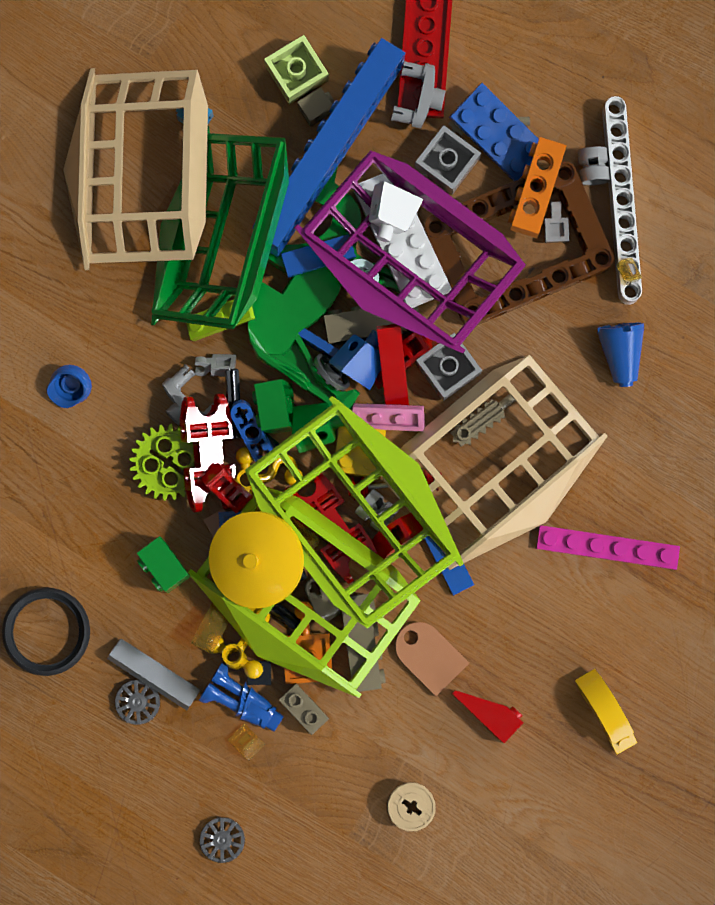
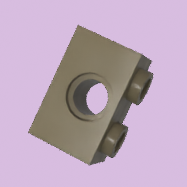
[279,684,329,735]

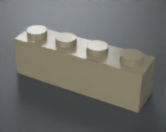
[324,301,419,346]
[342,594,386,692]

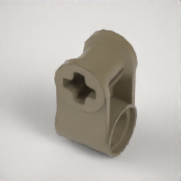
[304,578,342,621]

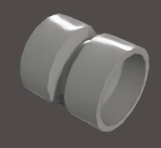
[578,147,611,185]
[355,489,399,532]

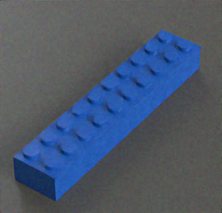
[252,38,406,258]

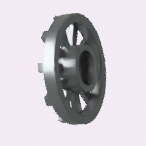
[313,354,350,391]
[115,680,160,725]
[200,817,245,863]

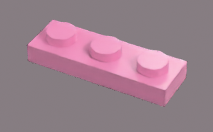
[352,403,425,431]

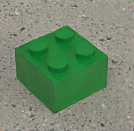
[252,379,295,434]
[136,536,191,593]

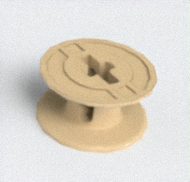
[388,783,435,831]

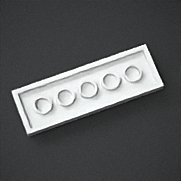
[353,174,452,308]

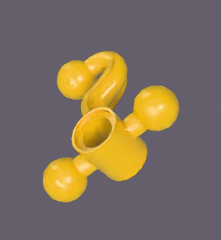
[236,447,303,510]
[206,608,270,679]

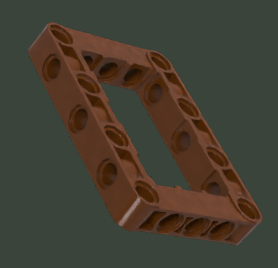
[424,161,614,325]

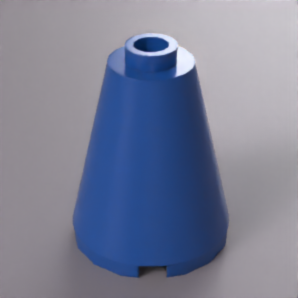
[597,322,644,387]

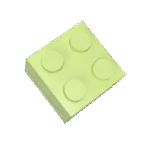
[264,35,329,105]

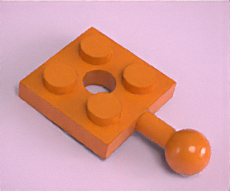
[284,601,332,684]

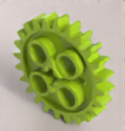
[129,424,196,501]

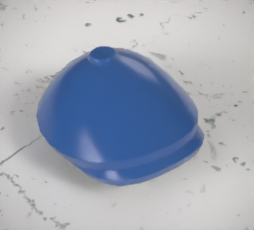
[46,365,92,408]

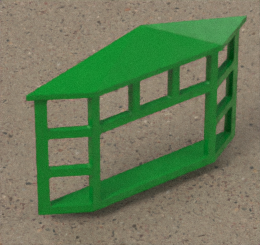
[151,126,289,329]

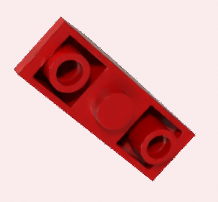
[372,513,423,559]

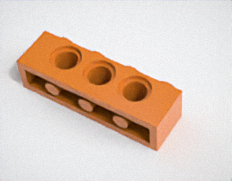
[508,137,567,238]

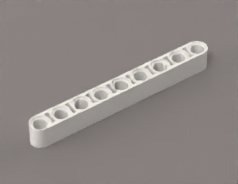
[602,96,642,305]

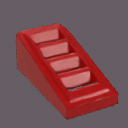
[201,463,253,513]

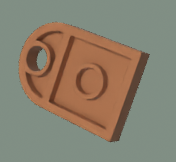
[395,622,469,696]

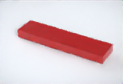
[376,324,409,405]

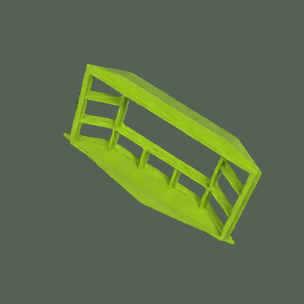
[245,396,464,629]
[188,486,421,698]

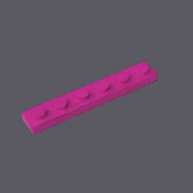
[536,525,680,570]

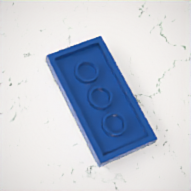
[449,83,539,181]

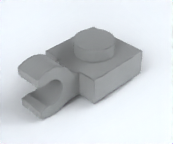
[544,202,569,243]
[195,354,236,377]

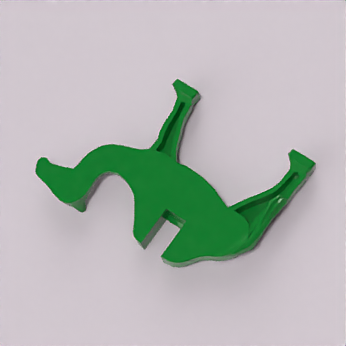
[248,156,400,410]

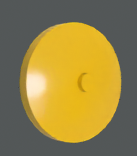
[209,511,304,608]

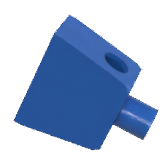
[329,330,381,390]

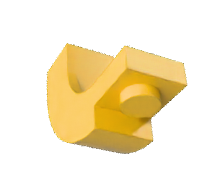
[575,669,637,754]

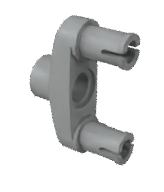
[391,61,446,129]
[162,364,214,430]

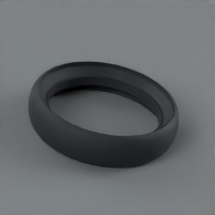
[2,587,90,676]

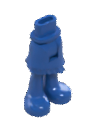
[198,662,284,732]

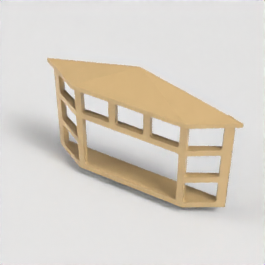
[63,68,208,270]
[382,355,608,570]

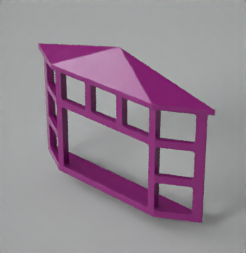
[295,150,526,353]

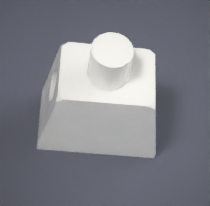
[369,181,423,242]

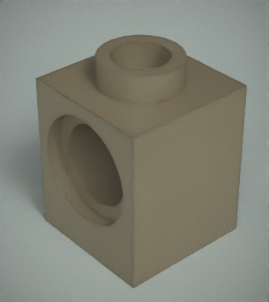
[297,88,335,127]

